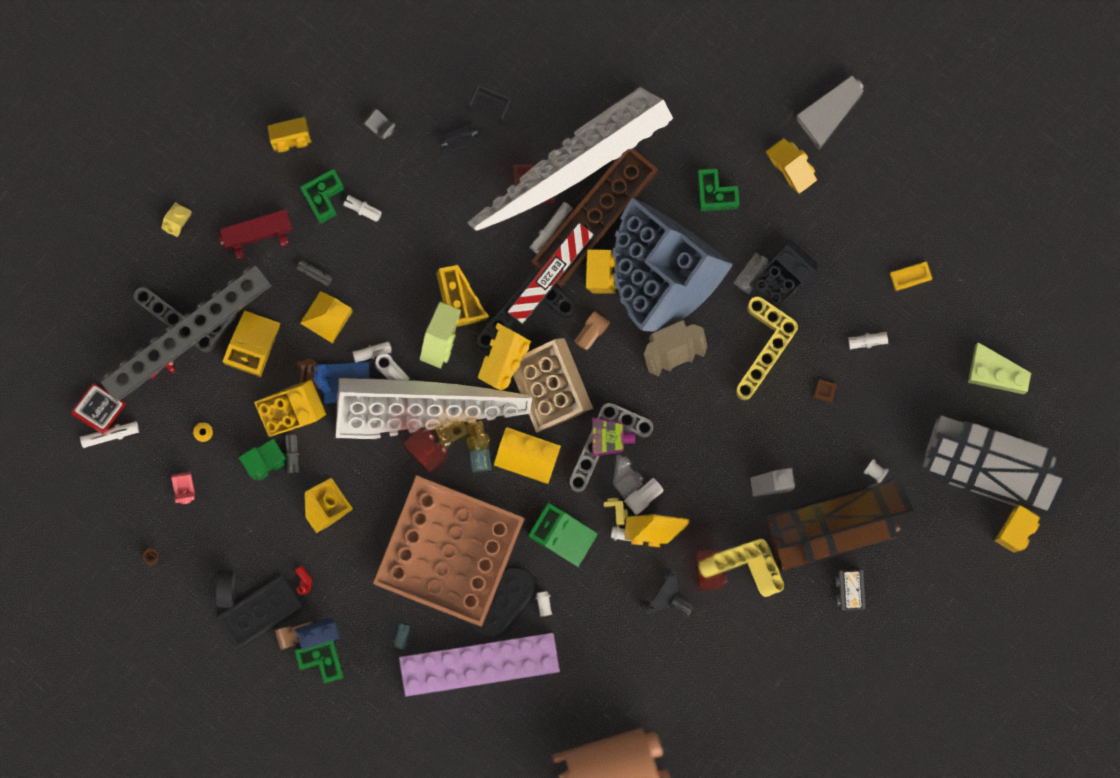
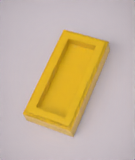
[890,261,932,291]

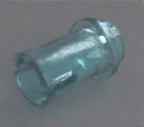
[393,624,411,649]

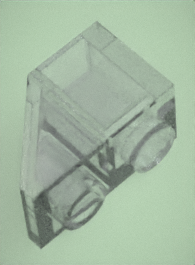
[613,454,644,500]

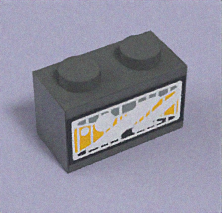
[835,570,866,611]

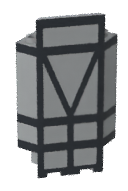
[921,416,1071,517]

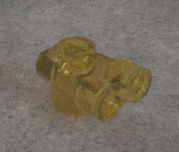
[435,421,468,449]
[466,421,490,452]

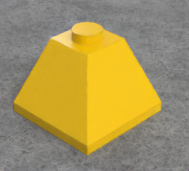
[300,291,353,344]
[305,478,353,533]

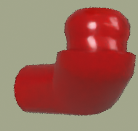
[295,566,312,595]

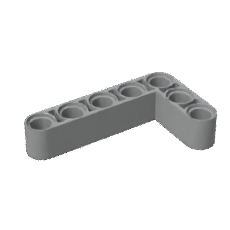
[570,403,653,492]

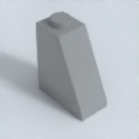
[750,468,795,497]

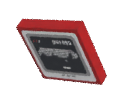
[71,383,126,434]

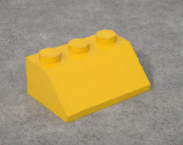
[494,427,561,484]

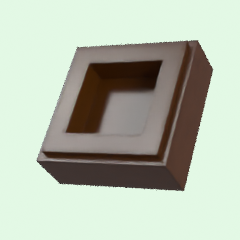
[813,379,837,403]

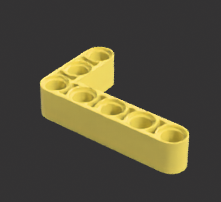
[736,297,798,400]
[699,539,784,597]

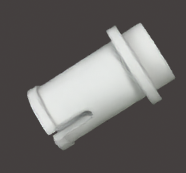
[611,525,630,541]
[535,591,552,616]

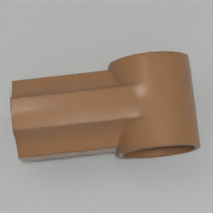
[574,311,610,351]
[275,622,312,650]

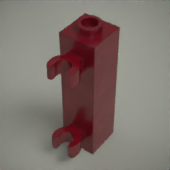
[218,209,293,260]

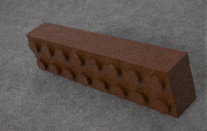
[531,148,658,289]

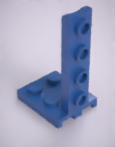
[314,362,370,404]

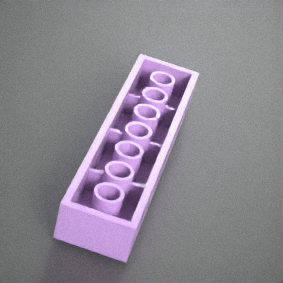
[400,633,559,697]

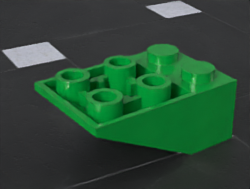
[528,503,598,567]

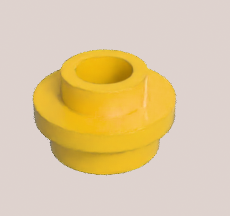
[193,423,213,442]

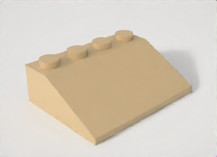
[513,338,593,432]

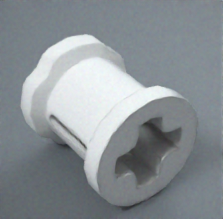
[864,459,889,483]

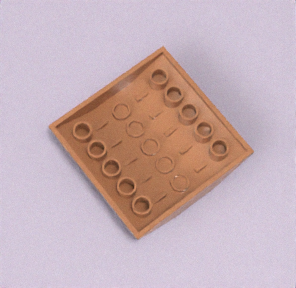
[373,476,524,627]

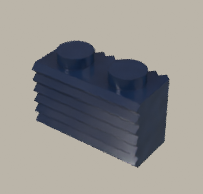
[295,617,339,650]

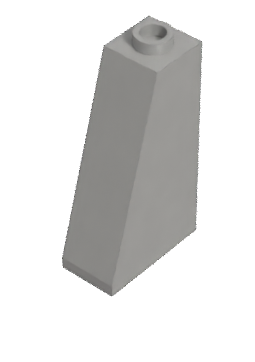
[796,76,864,149]

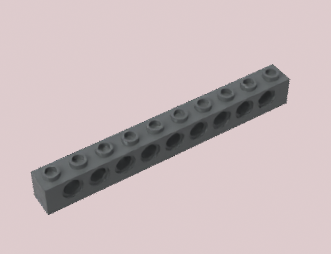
[101,266,271,403]

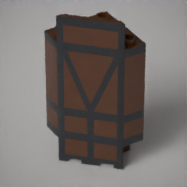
[766,477,915,572]

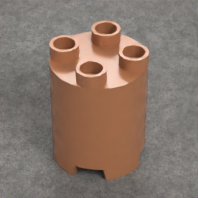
[552,728,670,778]

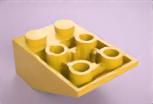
[223,311,281,377]
[254,379,326,437]

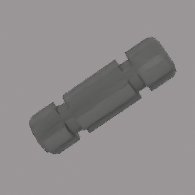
[297,260,333,286]

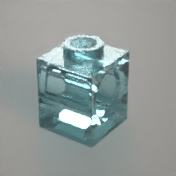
[470,449,492,473]

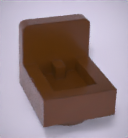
[297,359,319,389]

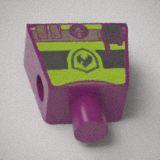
[592,418,635,457]

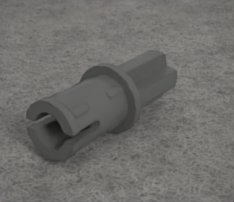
[284,435,300,473]

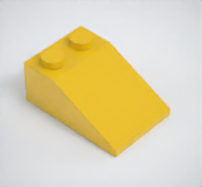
[624,515,688,547]

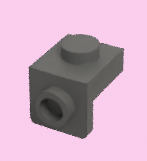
[363,108,396,139]

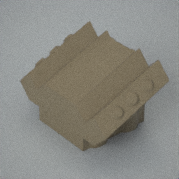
[644,320,707,376]

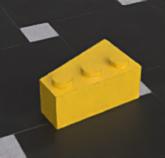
[478,323,531,391]

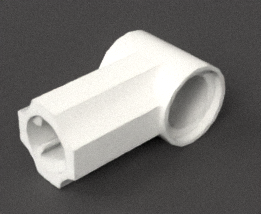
[375,353,410,381]
[624,478,664,516]

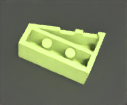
[420,302,461,368]
[968,343,1031,394]

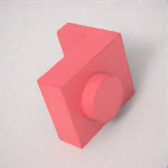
[171,472,195,504]

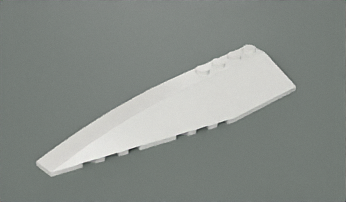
[468,87,673,230]

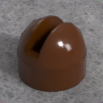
[143,549,159,565]

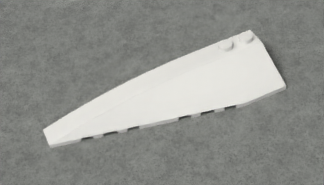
[336,378,532,439]

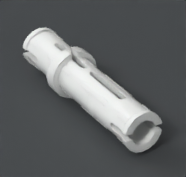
[530,202,573,254]
[80,421,139,448]

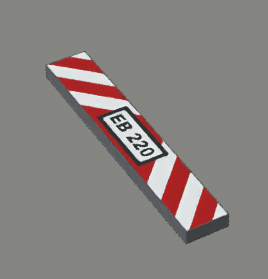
[507,223,594,325]

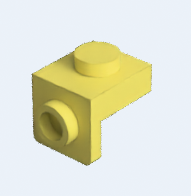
[161,202,192,237]
[604,498,628,526]

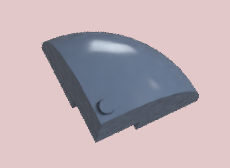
[612,198,733,331]

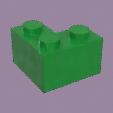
[300,169,344,224]
[697,169,739,212]
[239,439,287,481]
[295,640,344,683]

